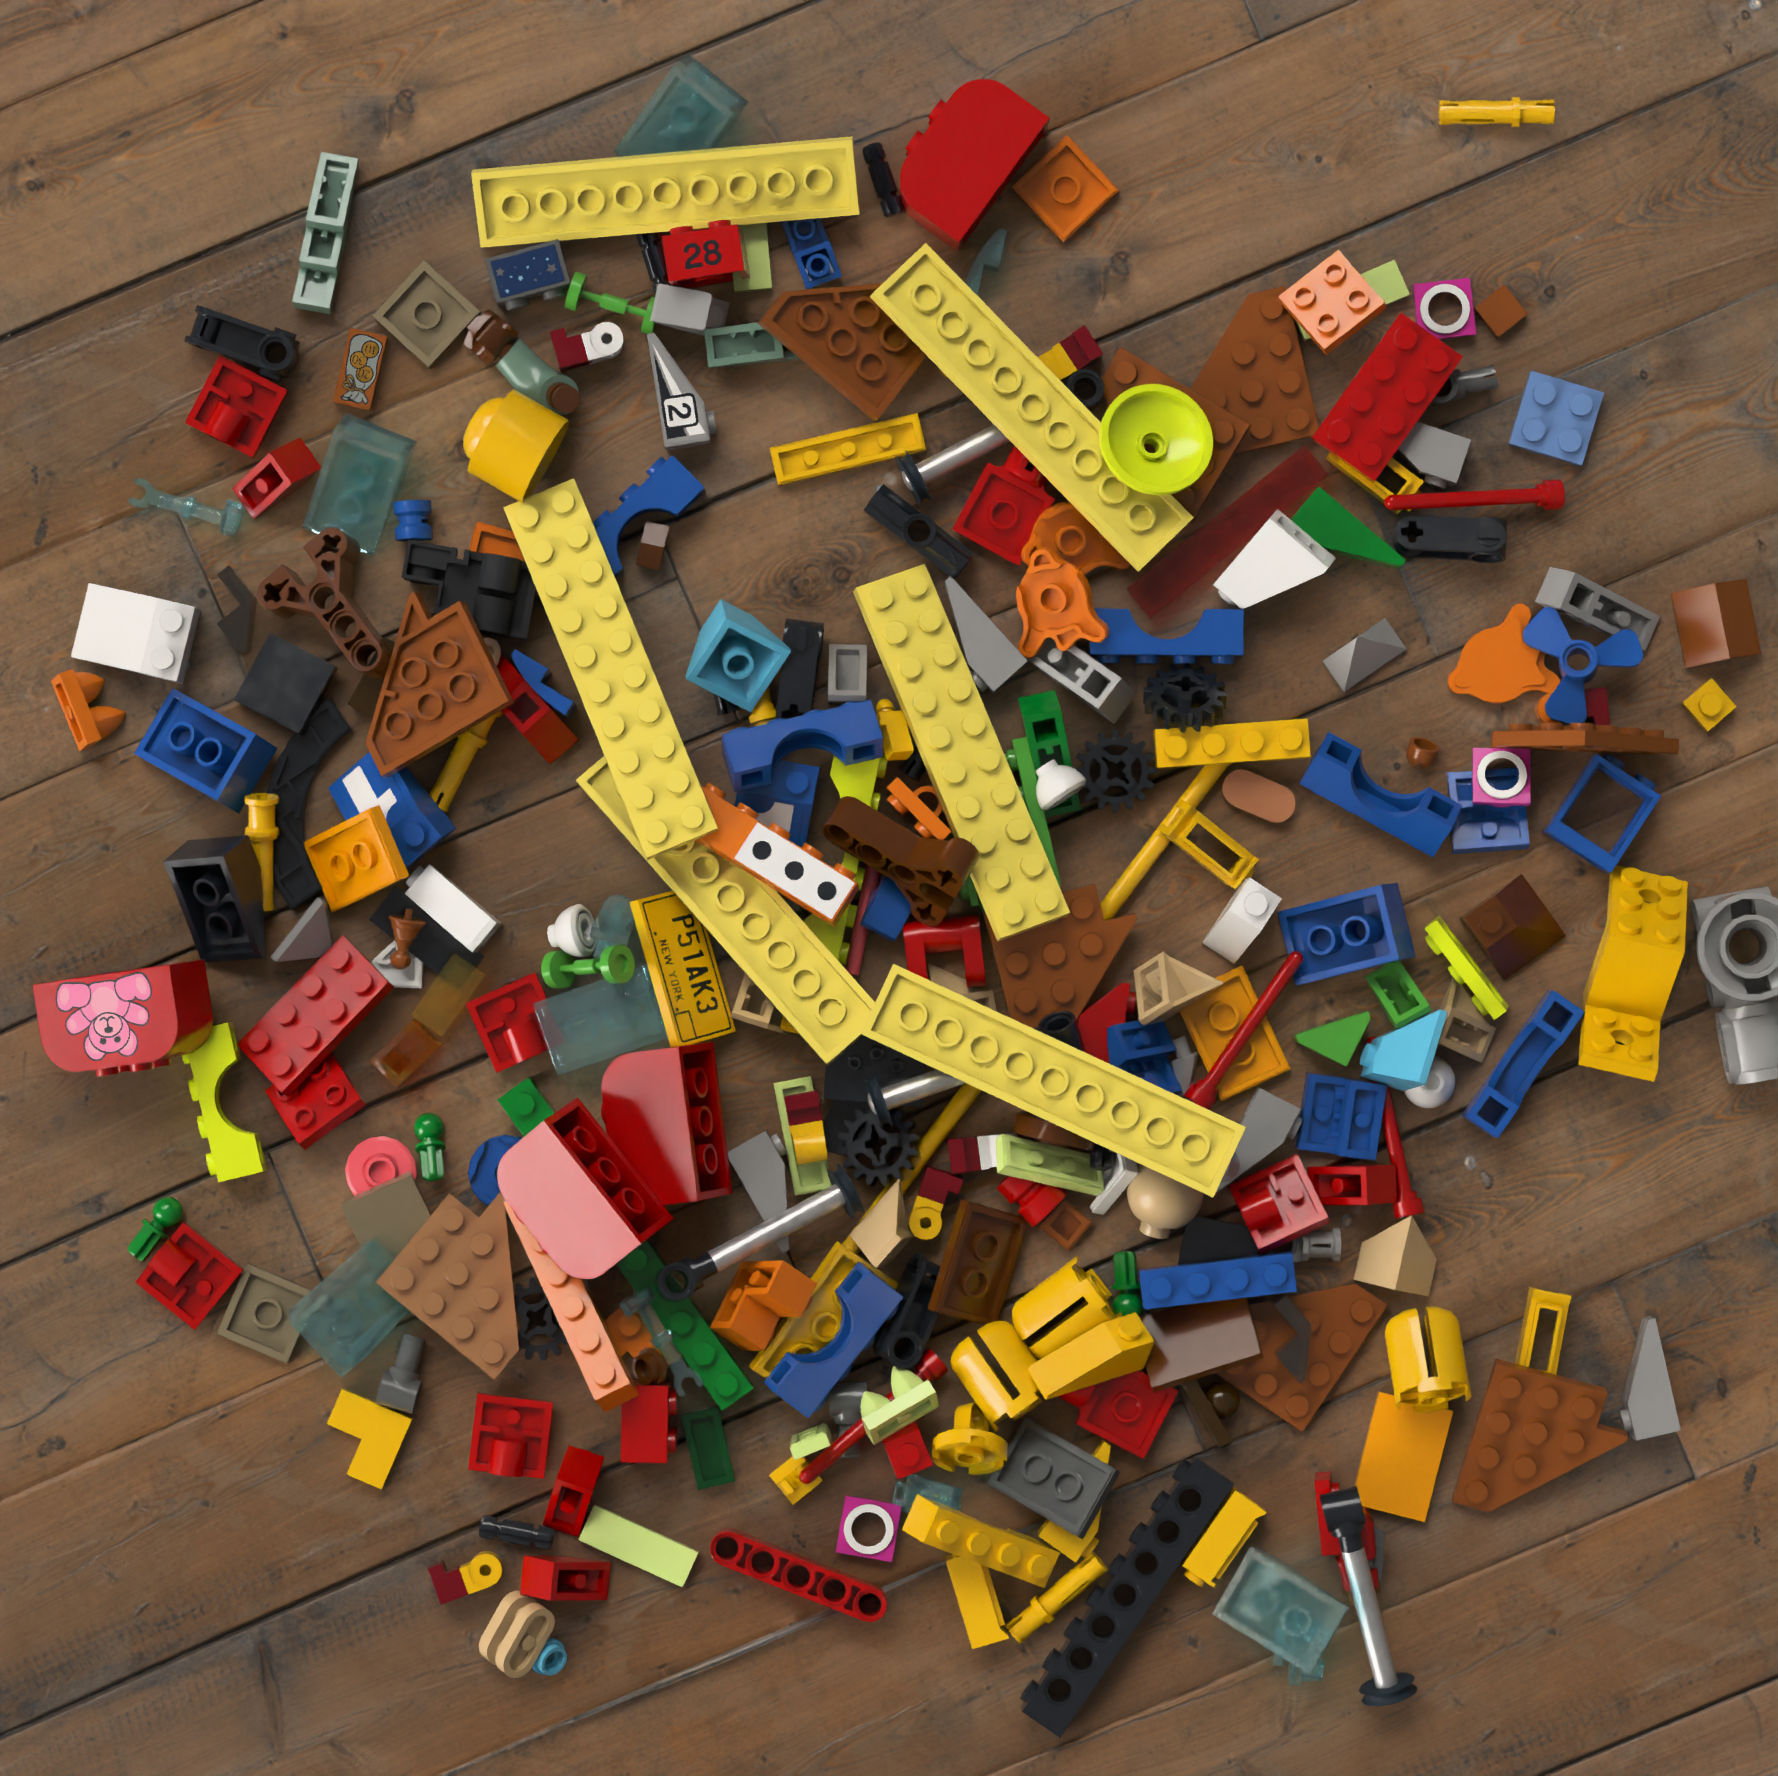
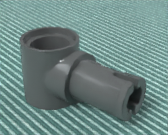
[1429,364,1498,407]
[375,1334,425,1414]
[829,1381,867,1458]

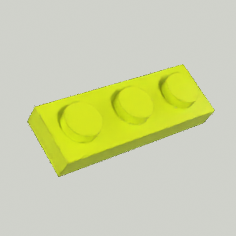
[1424,915,1509,1020]

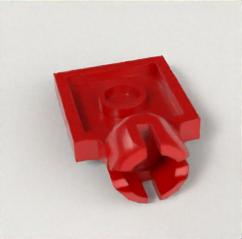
[951,446,1055,566]
[1058,1370,1178,1459]

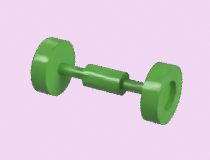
[565,271,657,334]
[541,945,635,989]

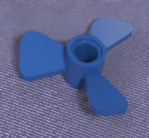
[1523,607,1643,725]

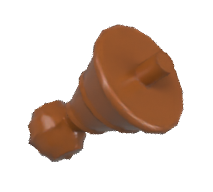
[389,908,426,970]

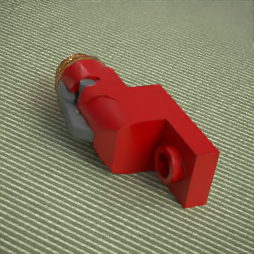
[1314,1471,1385,1605]

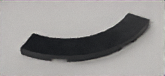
[267,698,352,910]

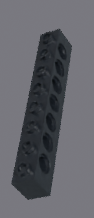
[1020,1455,1234,1738]

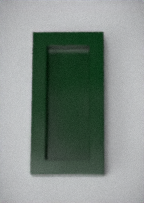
[681,1406,735,1490]

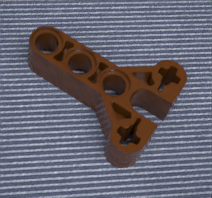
[257,527,392,679]
[822,796,980,926]

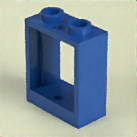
[1542,753,1661,874]

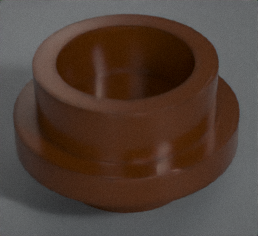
[632,1348,667,1385]

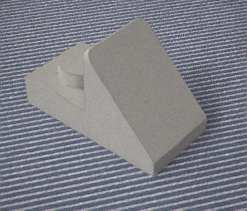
[650,284,730,337]

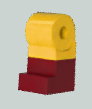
[1038,325,1103,382]
[784,1090,828,1165]
[909,1165,963,1240]
[427,1551,503,1605]

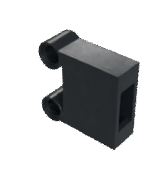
[823,1035,926,1107]

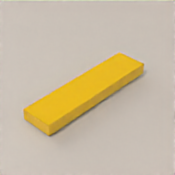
[770,413,926,486]

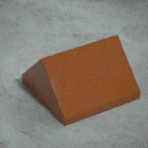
[1671,579,1761,668]

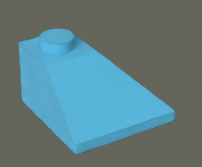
[685,599,791,712]
[1360,1009,1447,1091]

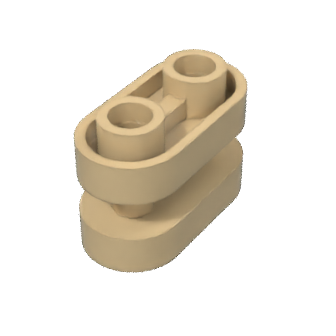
[479,1590,555,1678]

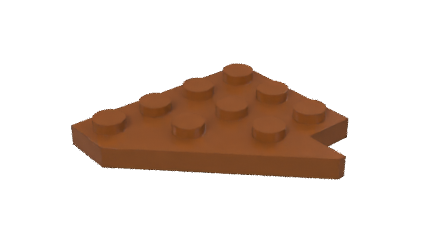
[758,283,927,421]
[1191,286,1319,455]
[1102,347,1252,524]
[365,592,514,778]
[1491,723,1679,754]
[983,884,1137,1029]
[1216,1283,1387,1432]
[1452,1359,1628,1512]

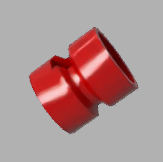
[995,1176,1068,1227]

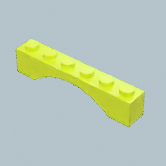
[803,755,888,965]

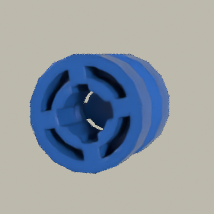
[393,500,433,542]

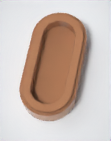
[1222,769,1296,823]

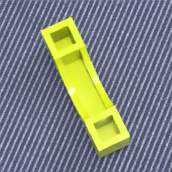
[182,1022,267,1182]

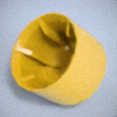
[463,389,570,503]

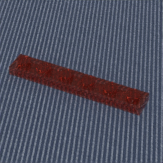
[1126,445,1328,619]

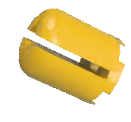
[1012,1256,1122,1359]
[1385,1306,1472,1413]
[950,1321,1043,1432]

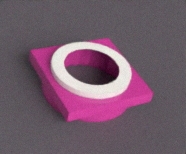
[1412,278,1476,340]
[1472,748,1531,808]
[836,1495,902,1562]

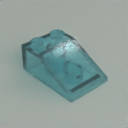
[614,54,749,157]
[302,413,417,556]
[533,964,668,1076]
[288,1236,409,1378]
[1212,1547,1349,1675]

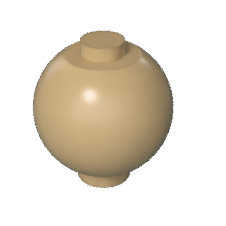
[1127,1164,1204,1239]

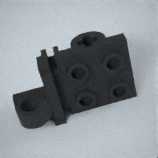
[401,539,536,641]

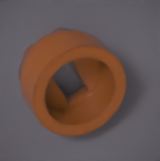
[1406,737,1439,769]

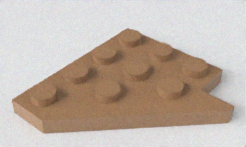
[376,1193,519,1380]

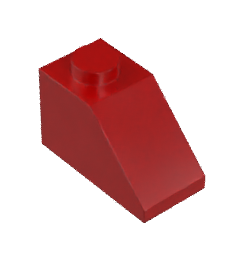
[232,437,322,519]
[1307,1164,1397,1205]
[882,1420,933,1479]
[542,1445,605,1537]
[520,1555,611,1601]

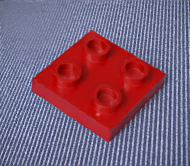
[185,355,289,459]
[465,972,567,1073]
[265,1052,367,1150]
[1228,1154,1330,1255]
[135,1222,244,1330]
[468,1392,554,1479]

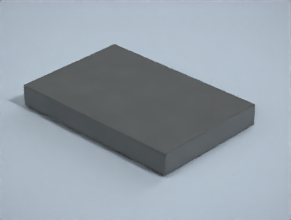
[987,1417,1121,1539]

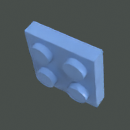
[1508,371,1604,467]

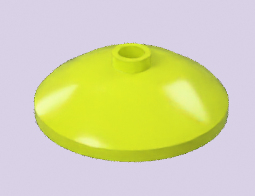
[1099,384,1213,495]

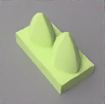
[860,1366,939,1445]

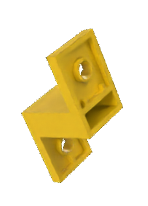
[1578,865,1688,1082]

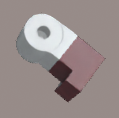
[550,322,624,372]
[947,1133,1018,1174]

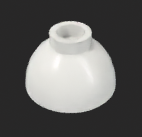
[1035,759,1086,810]
[547,904,597,957]
[1404,1056,1455,1108]

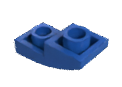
[781,218,842,290]
[860,875,911,942]

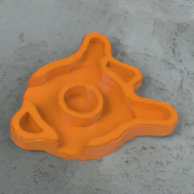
[1021,501,1131,575]
[1016,547,1110,658]
[1447,604,1560,704]

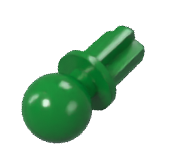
[414,1113,446,1182]
[127,1197,183,1262]
[1111,1251,1143,1316]

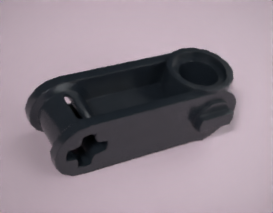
[184,305,300,382]
[1392,515,1507,563]
[776,618,824,719]
[872,1253,940,1368]

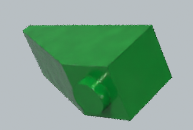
[1290,486,1406,569]
[1018,690,1081,818]

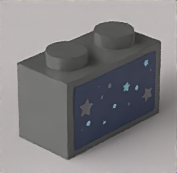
[485,239,571,311]

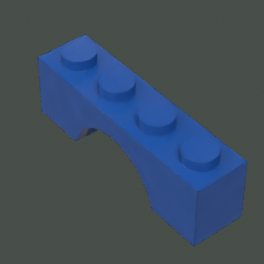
[593,455,706,578]
[1089,608,1244,665]
[722,699,883,792]
[1299,732,1462,857]
[1461,990,1584,1138]
[1139,1251,1297,1310]
[764,1261,903,1418]

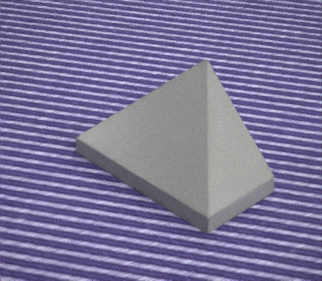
[1322,618,1406,693]
[828,644,867,704]
[271,897,333,962]

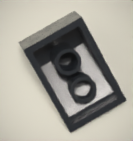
[163,835,266,962]

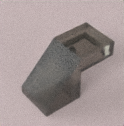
[217,565,257,656]
[1272,1293,1311,1384]

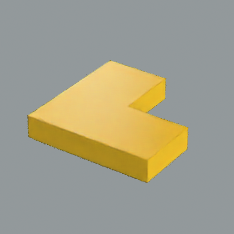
[327,1388,413,1490]

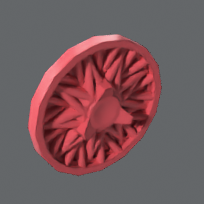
[345,1136,417,1196]

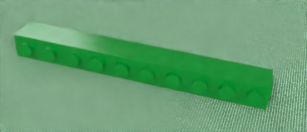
[497,1077,754,1411]

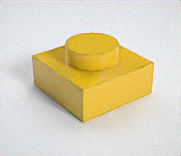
[1681,678,1737,732]

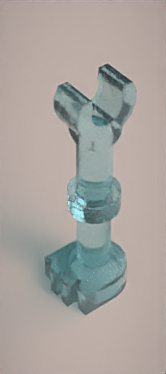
[128,478,245,537]
[619,1286,703,1397]

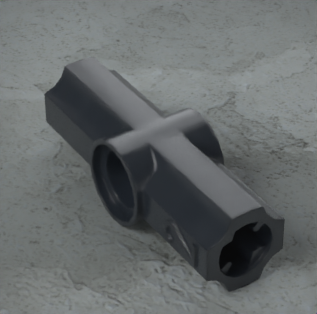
[863,484,974,580]

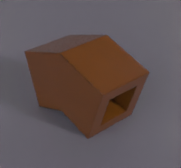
[636,521,669,570]

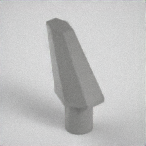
[1171,1036,1199,1097]

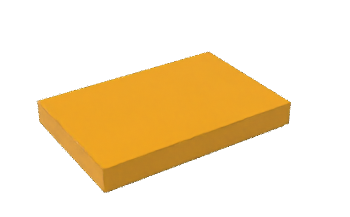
[303,805,409,913]
[1179,965,1291,1101]
[1354,1391,1453,1522]

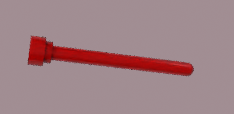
[1384,479,1565,510]
[1184,951,1303,1110]
[1365,1036,1425,1219]
[799,1348,948,1484]

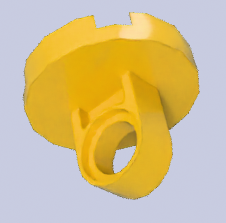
[932,1402,1008,1475]

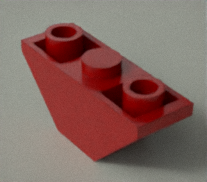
[497,654,579,765]
[1077,982,1136,1064]

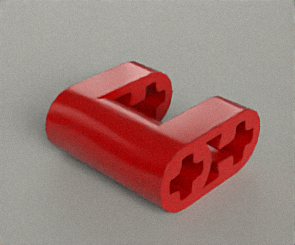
[903,914,986,988]

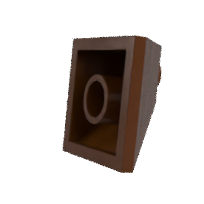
[1459,874,1566,980]

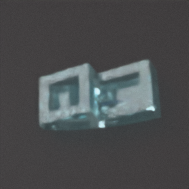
[965,229,1007,296]

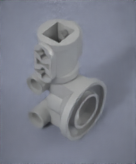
[1691,886,1778,1085]

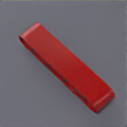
[710,1528,887,1622]

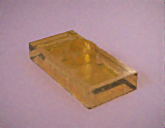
[411,953,485,1037]

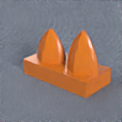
[51,669,126,752]

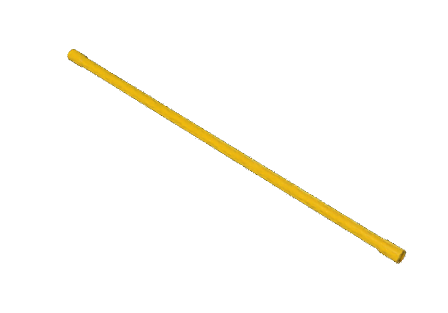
[842,763,1232,1255]

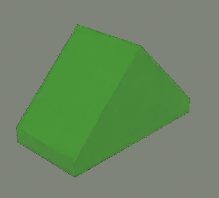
[1365,961,1431,1029]
[1293,1011,1371,1067]

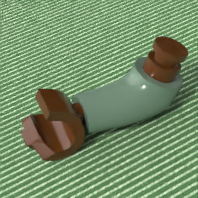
[463,310,580,416]

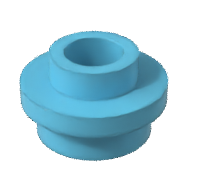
[532,1638,567,1676]

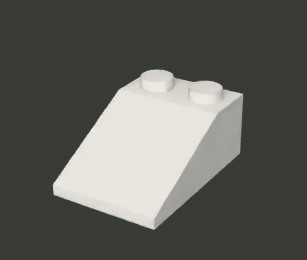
[71,583,201,684]

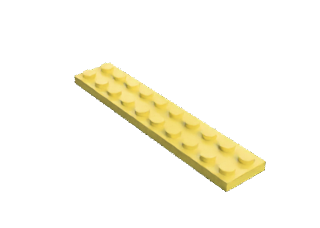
[471,136,860,248]
[870,243,1194,572]
[503,478,719,860]
[853,564,1070,941]
[576,755,875,1066]
[861,964,1246,1197]

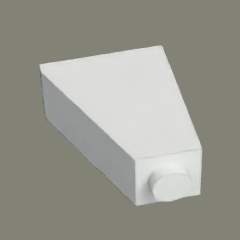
[1213,509,1336,609]
[405,864,502,953]
[1202,877,1282,964]

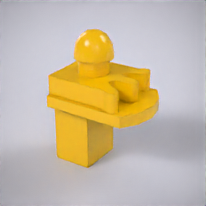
[876,699,914,761]

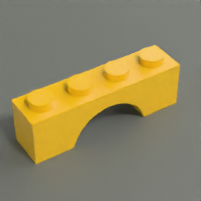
[1153,718,1311,769]
[902,1494,1060,1588]

